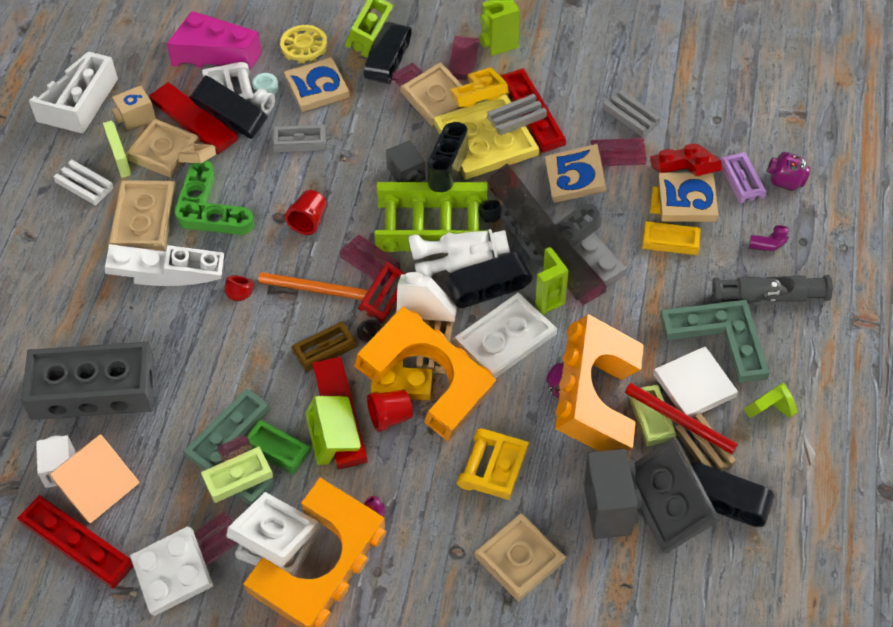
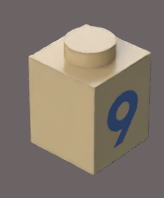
[111,85,156,132]

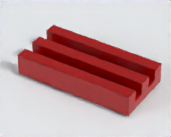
[357,261,406,324]

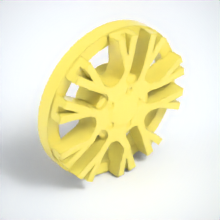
[280,25,327,64]

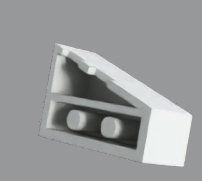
[29,52,118,134]

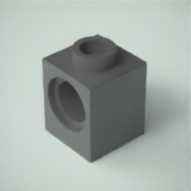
[386,140,425,182]

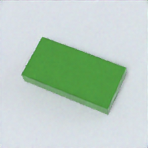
[242,419,311,475]

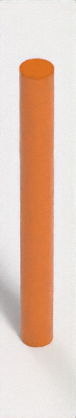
[258,272,371,301]

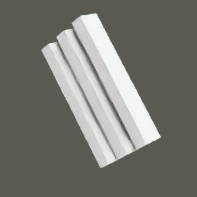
[53,160,114,206]

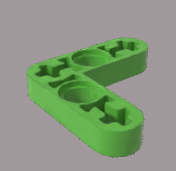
[175,160,255,235]

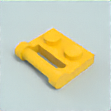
[456,428,529,501]

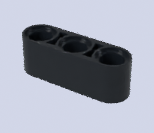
[364,22,412,84]
[189,76,268,139]
[428,122,468,192]
[445,252,533,308]
[690,462,775,527]

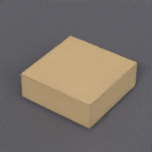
[177,144,216,163]

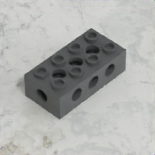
[21,341,155,420]

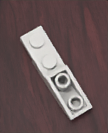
[105,244,224,286]

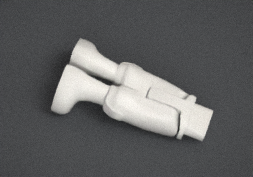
[408,229,510,277]

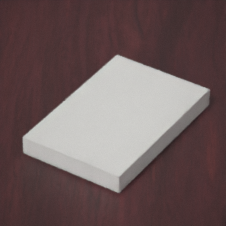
[453,292,557,379]

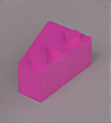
[166,11,262,70]

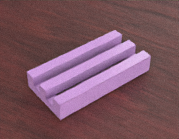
[720,152,767,204]

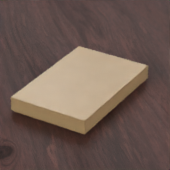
[108,180,176,251]

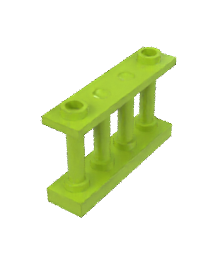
[374,182,488,253]

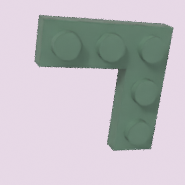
[660,300,770,383]
[183,388,274,506]

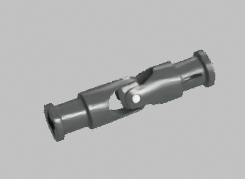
[712,275,833,303]

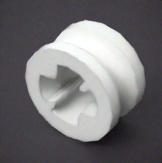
[251,89,275,114]

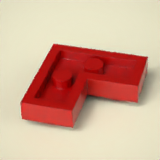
[650,144,722,176]

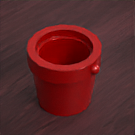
[284,190,327,235]
[367,389,413,432]

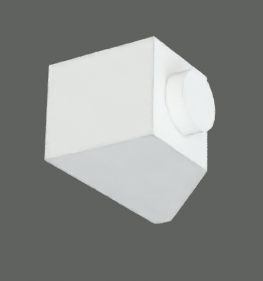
[397,272,457,322]

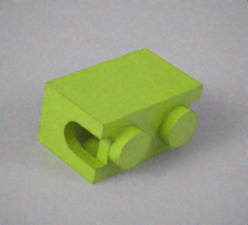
[344,0,394,58]
[479,0,521,56]

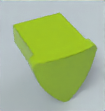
[743,383,798,418]

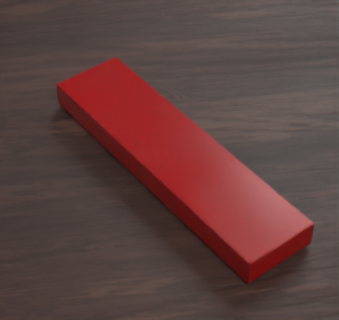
[500,68,566,153]
[149,82,238,155]
[312,357,368,470]
[17,495,134,590]

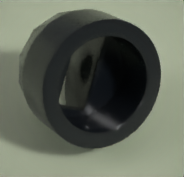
[479,200,502,223]
[357,320,382,343]

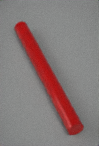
[625,383,738,455]

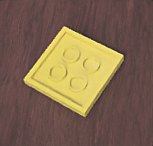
[434,94,539,180]

